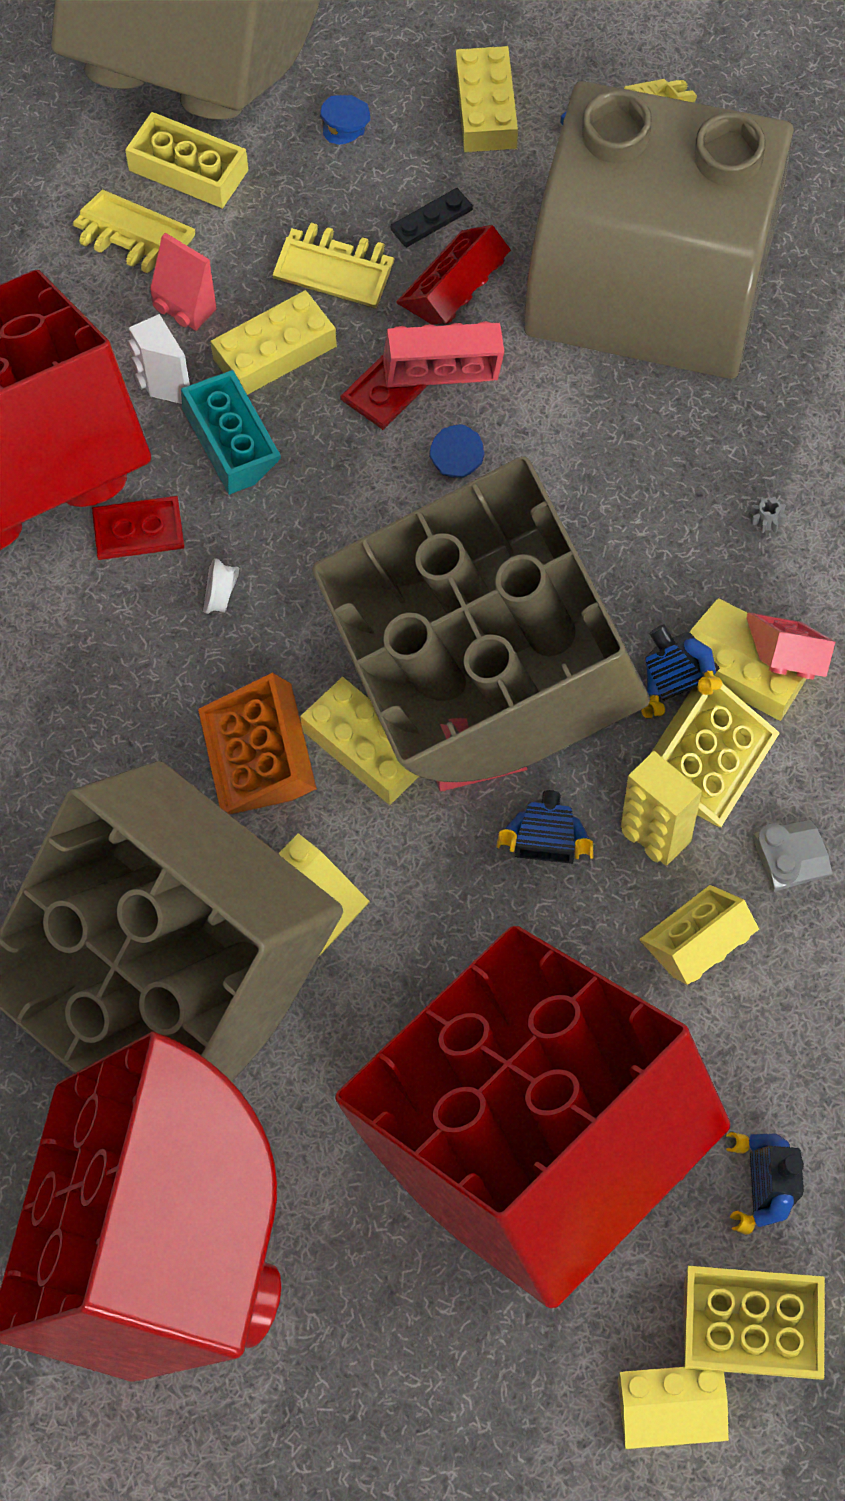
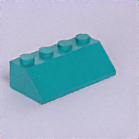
[181,370,281,495]

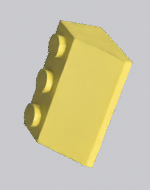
[639,885,759,985]
[618,1367,729,1449]

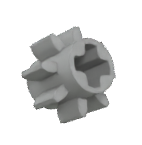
[750,497,787,533]

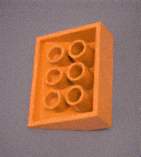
[198,672,317,815]

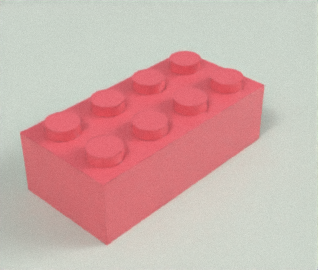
[383,321,504,387]

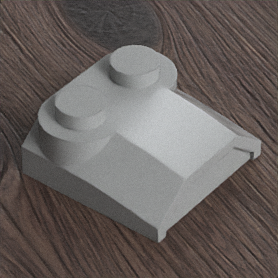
[752,820,832,892]

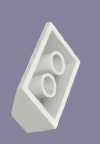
[127,314,190,404]

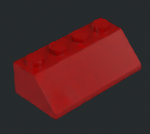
[396,225,511,325]

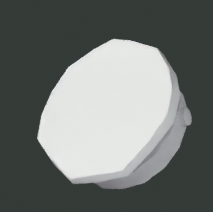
[203,558,239,614]

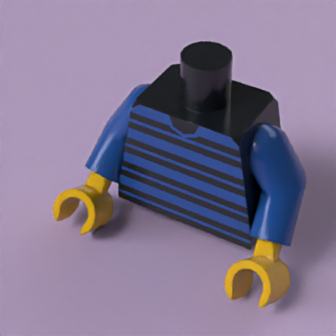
[641,624,722,718]
[496,790,593,864]
[726,1132,804,1235]

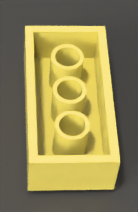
[456,46,518,152]
[125,112,248,209]
[210,290,337,395]
[300,676,419,805]
[621,751,702,866]

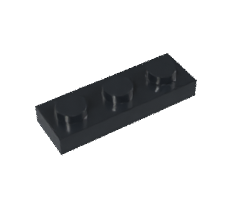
[390,188,473,248]

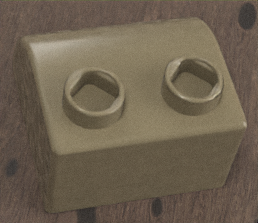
[51,0,321,120]
[524,81,794,379]
[312,456,650,782]
[0,761,343,1082]

